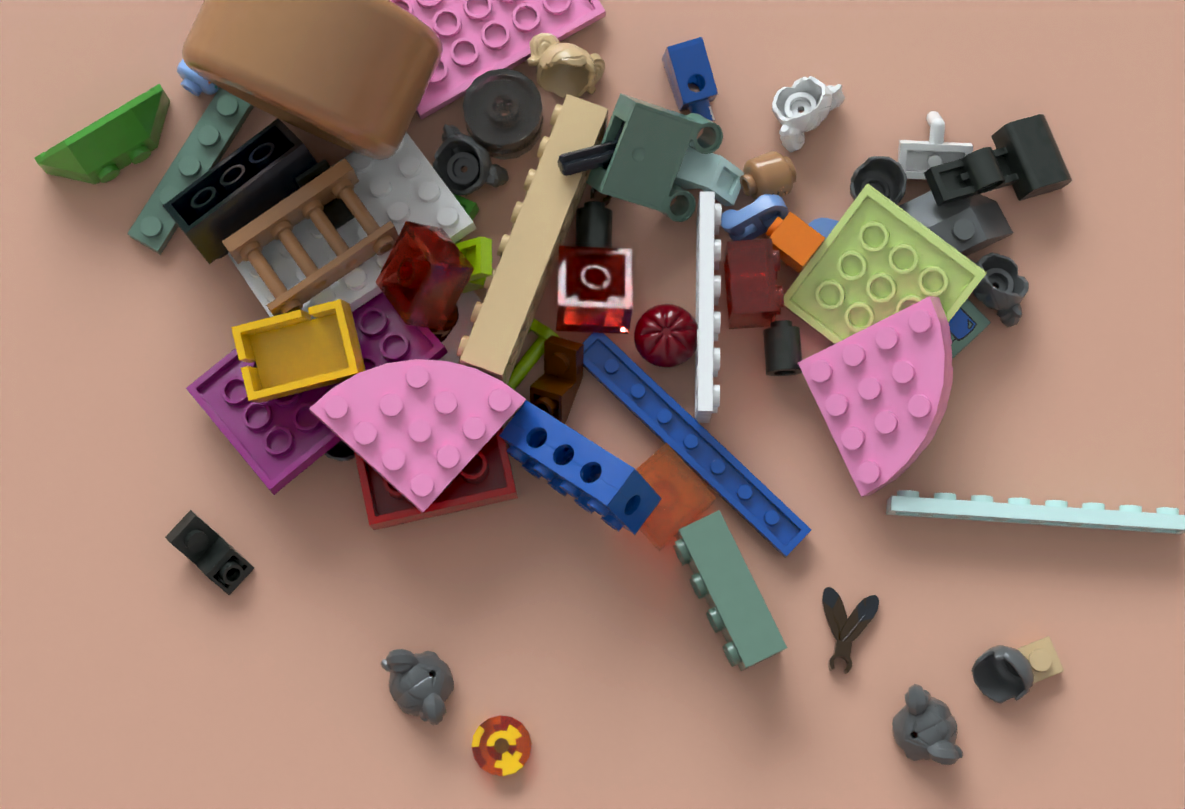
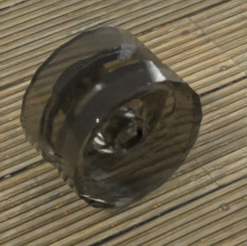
[463,68,544,160]

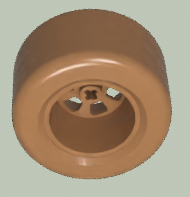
[182,0,443,160]

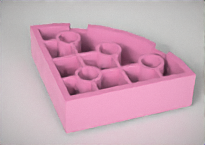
[798,296,953,497]
[309,359,526,513]

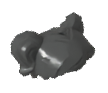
[433,124,509,196]
[970,253,1029,327]
[381,649,454,725]
[892,684,963,765]

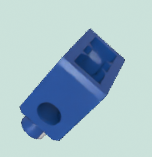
[662,37,718,122]

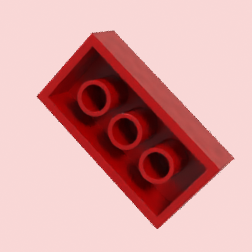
[354,427,518,530]

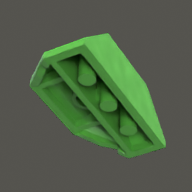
[34,84,170,185]

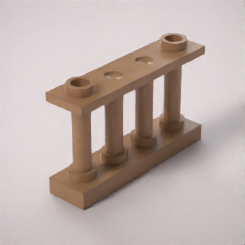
[222,158,400,316]

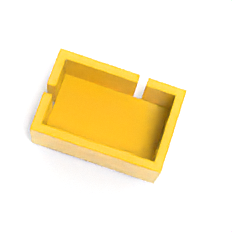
[231,299,366,403]

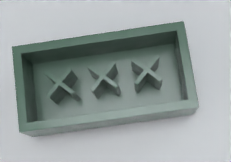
[673,510,787,671]

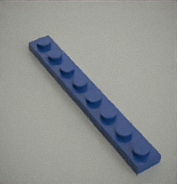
[582,328,812,558]

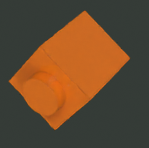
[765,211,825,274]

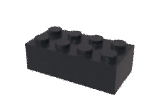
[163,118,320,264]

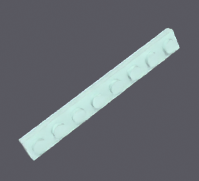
[886,490,1185,534]

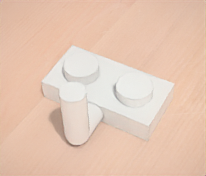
[897,111,973,180]

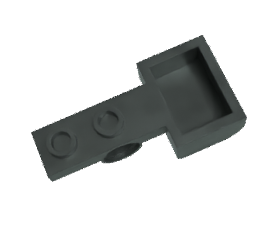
[924,114,1072,206]

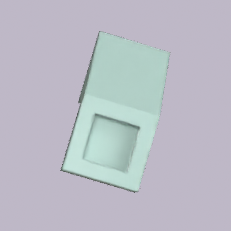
[674,146,744,206]

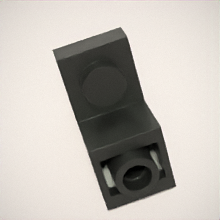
[165,510,254,595]

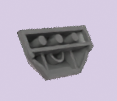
[899,191,1013,256]

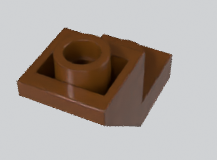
[530,335,584,424]

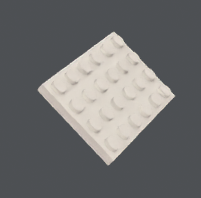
[228,132,477,319]

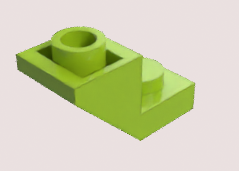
[456,236,492,293]

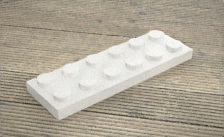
[694,191,722,423]

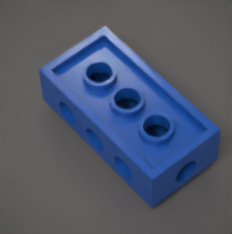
[499,400,662,535]

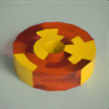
[471,715,532,776]

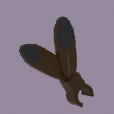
[822,587,879,674]

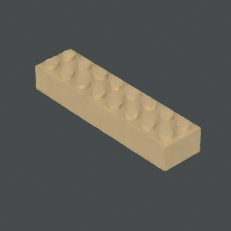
[456,94,608,385]

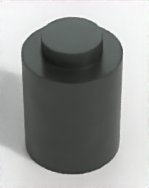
[575,201,612,258]
[763,320,802,376]

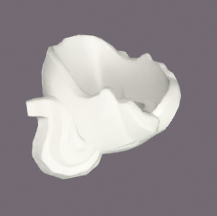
[772,76,845,153]

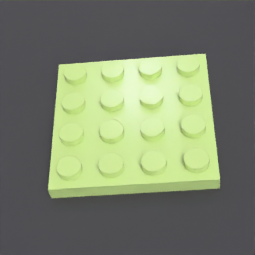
[779,184,987,344]

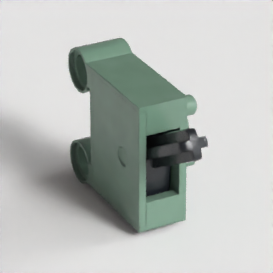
[557,93,723,222]

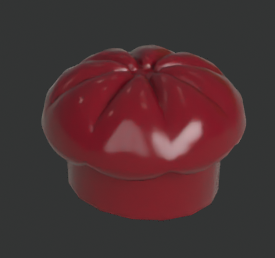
[634,304,698,368]

